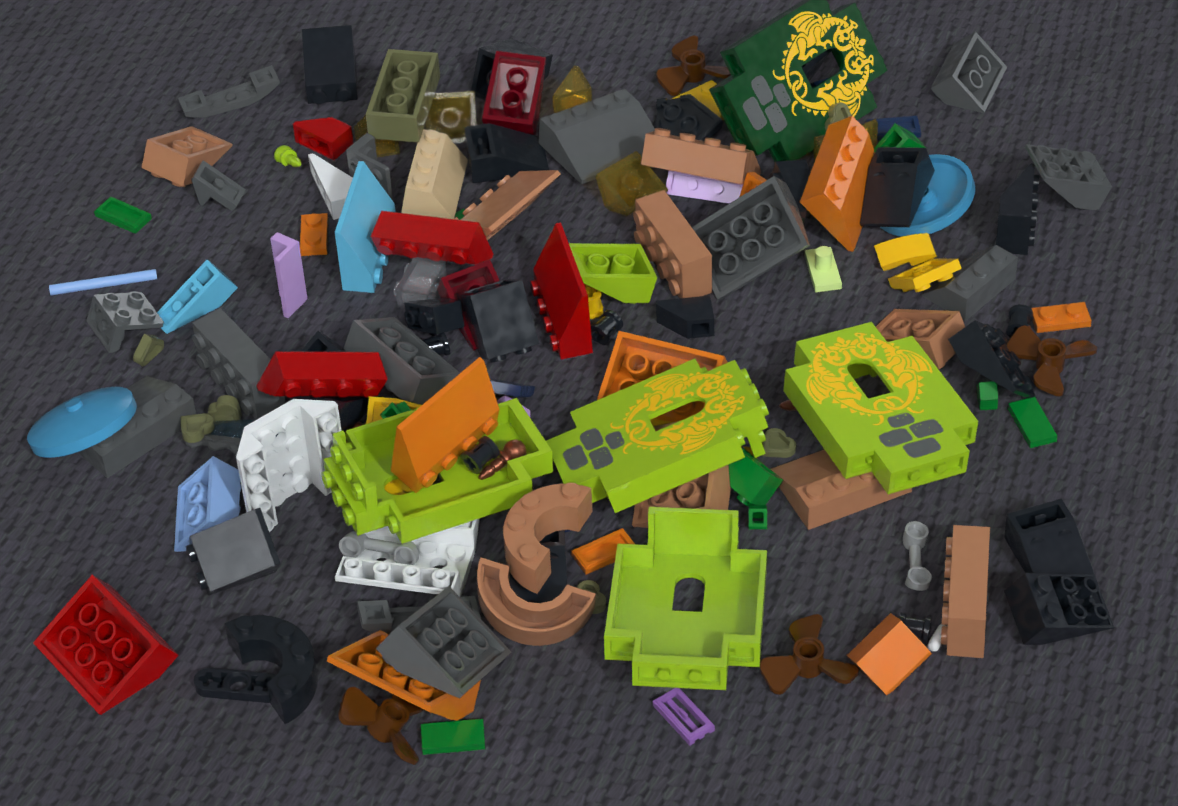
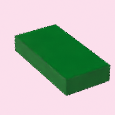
[94,196,152,234]
[1008,397,1057,448]
[421,719,485,755]

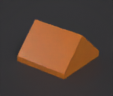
[847,613,932,695]

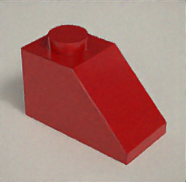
[293,117,354,160]

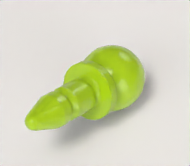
[274,145,302,167]

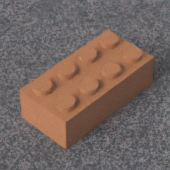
[633,190,712,298]
[941,525,990,658]

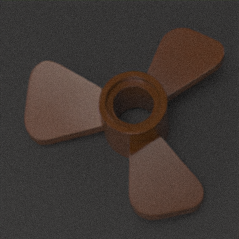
[657,35,731,96]
[1007,325,1097,397]
[760,614,859,695]
[338,687,424,765]

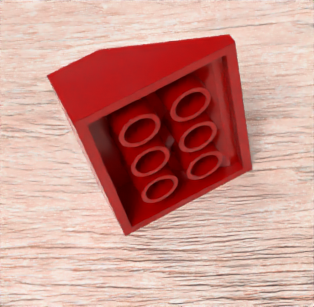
[530,222,593,360]
[33,575,179,715]

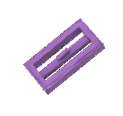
[653,688,715,746]

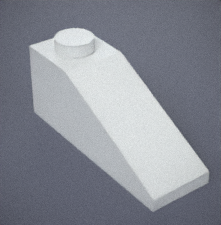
[308,153,353,220]

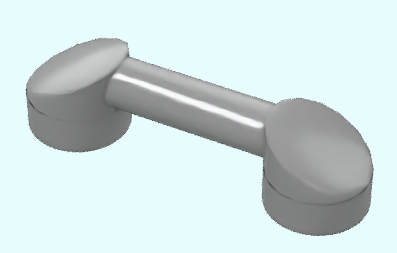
[903,521,932,591]
[339,531,419,565]

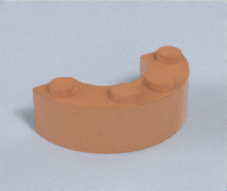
[503,483,592,594]
[477,557,596,646]

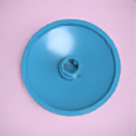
[880,154,975,237]
[27,387,137,458]

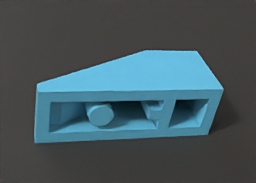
[157,260,238,334]

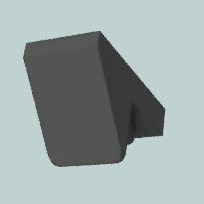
[191,160,246,211]

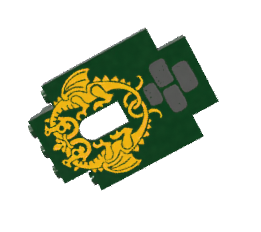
[709,0,888,162]

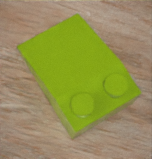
[569,243,657,304]

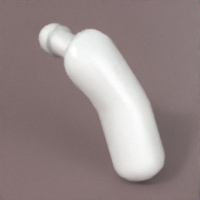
[927,624,945,651]

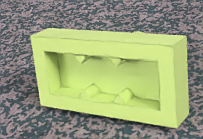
[804,246,842,292]

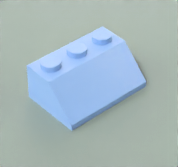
[174,456,241,552]

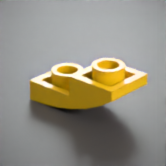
[874,233,937,271]

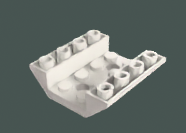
[236,399,341,532]
[335,518,480,597]

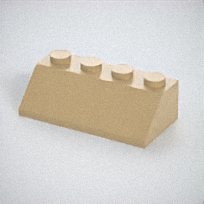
[401,129,468,219]

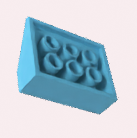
[335,161,395,293]

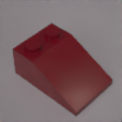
[482,51,546,135]
[437,260,500,351]

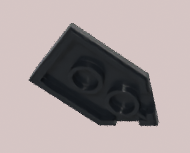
[654,94,723,141]

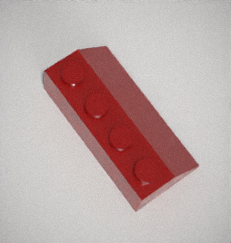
[370,211,494,265]
[257,352,388,398]

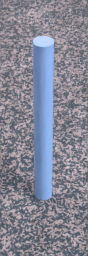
[49,269,157,295]

